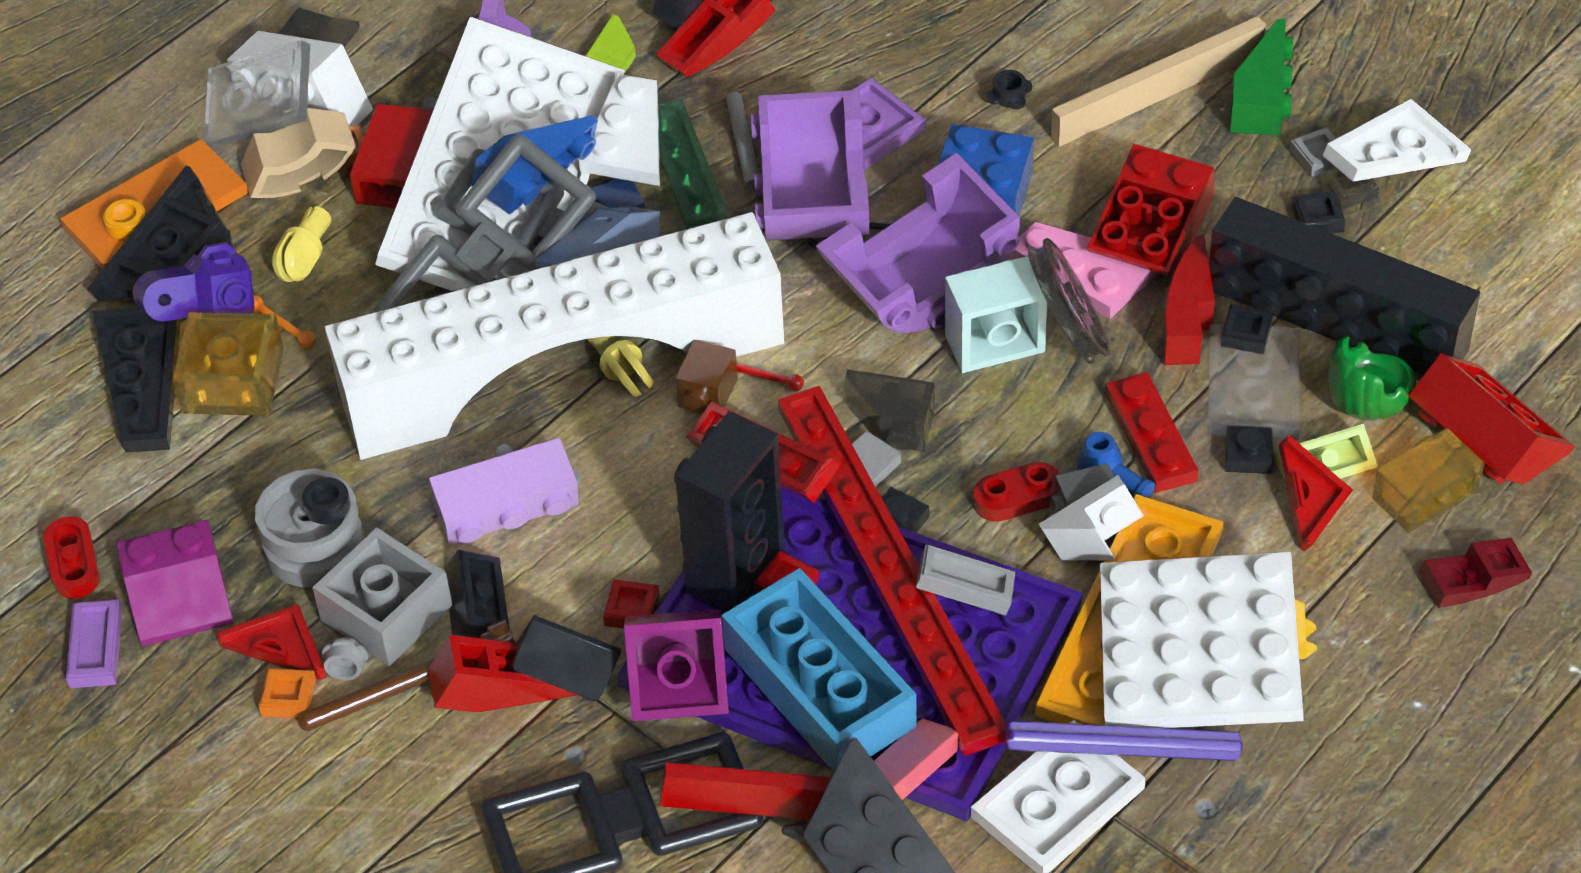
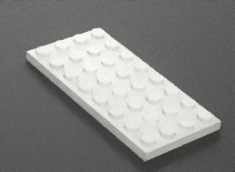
[375,17,625,291]

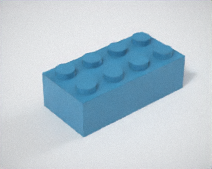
[721,568,917,772]

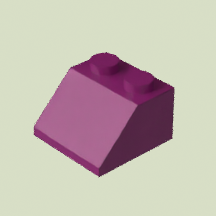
[117,520,234,647]
[624,609,729,721]

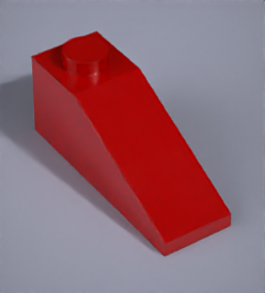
[428,635,578,713]

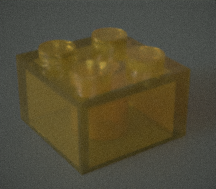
[173,312,284,416]

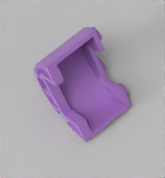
[751,90,869,241]
[816,153,1020,333]

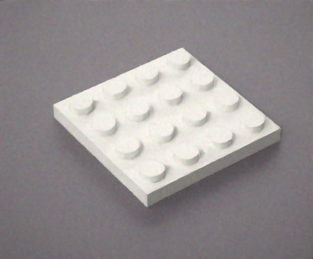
[1100,552,1304,728]

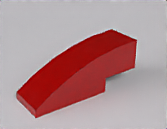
[656,0,775,77]
[1163,236,1215,366]

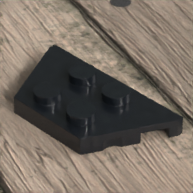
[87,165,228,301]
[801,737,955,873]

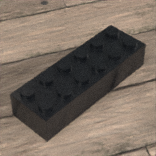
[1209,196,1481,377]

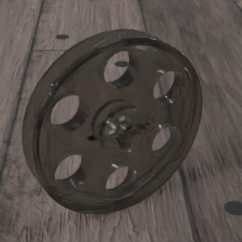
[1028,238,1110,364]

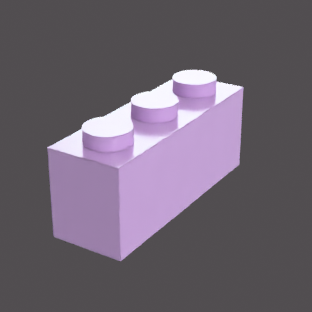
[429,438,579,545]

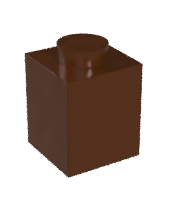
[675,340,738,413]

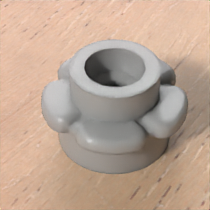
[322,637,369,680]

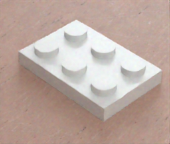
[971,720,1146,873]

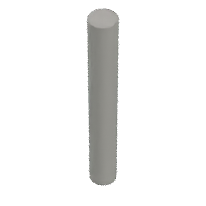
[726,92,759,191]

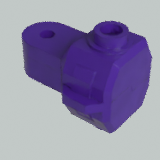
[133,242,255,330]

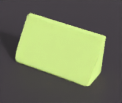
[1273,424,1378,479]

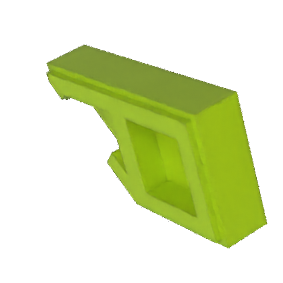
[585,14,636,74]

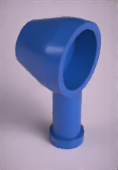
[1077,432,1155,498]

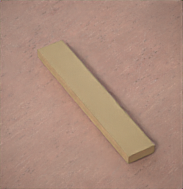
[1051,16,1266,147]

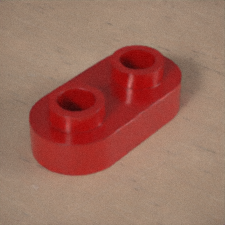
[973,462,1060,522]
[43,516,100,599]

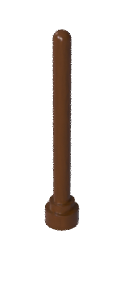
[298,619,515,731]

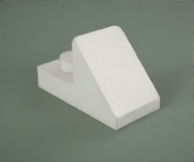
[1039,475,1143,560]

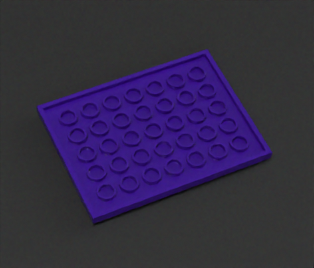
[617,488,1082,821]

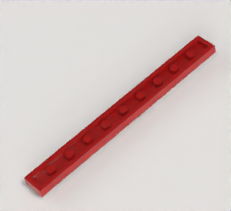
[778,385,1007,756]

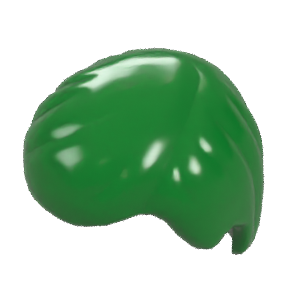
[1328,336,1416,421]

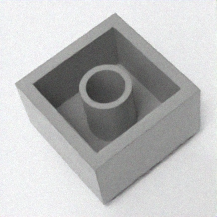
[312,527,452,666]

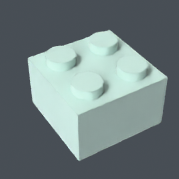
[945,256,1048,373]

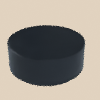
[302,478,351,524]

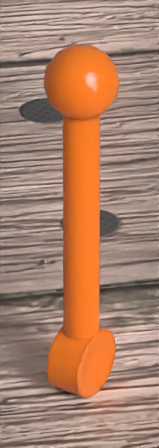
[253,295,316,349]

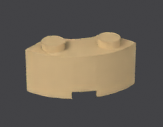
[241,108,355,198]

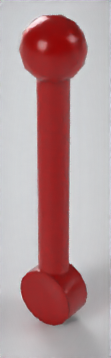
[737,363,804,391]

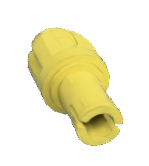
[272,206,331,282]
[587,336,654,397]

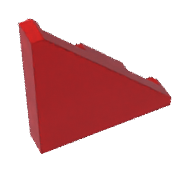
[1278,435,1353,552]
[216,604,327,680]

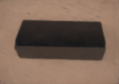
[445,550,510,639]
[511,615,621,701]

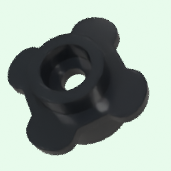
[986,70,1032,109]

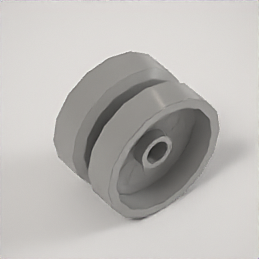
[255,469,365,588]

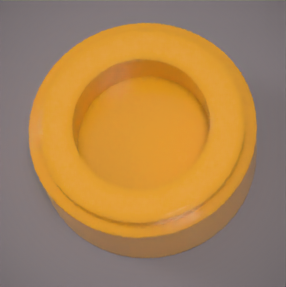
[103,199,146,240]

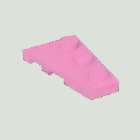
[1009,222,1159,319]

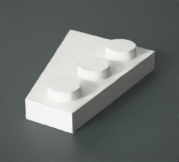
[579,74,660,186]
[1323,99,1471,181]

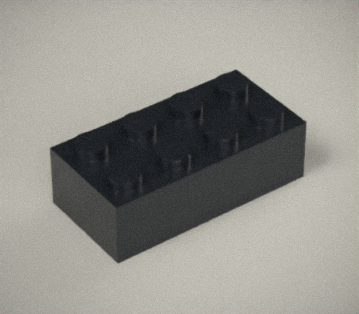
[674,411,785,612]

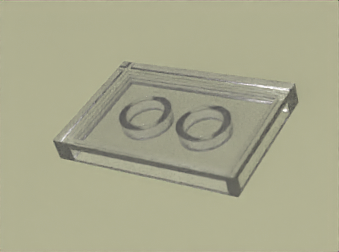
[204,39,310,148]
[1208,324,1300,440]

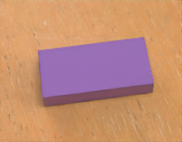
[66,599,123,688]

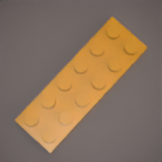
[1035,494,1224,725]

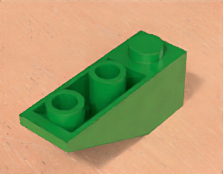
[1230,19,1293,135]

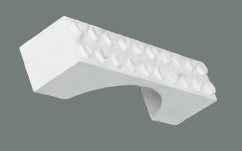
[324,212,784,460]

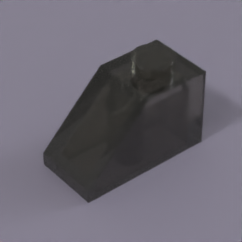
[278,7,360,48]
[845,369,935,452]

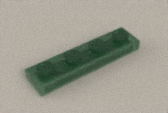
[658,99,728,230]

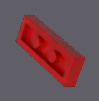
[1105,372,1199,493]

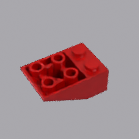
[1087,143,1215,276]

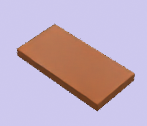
[60,139,249,270]

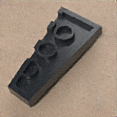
[92,308,181,453]

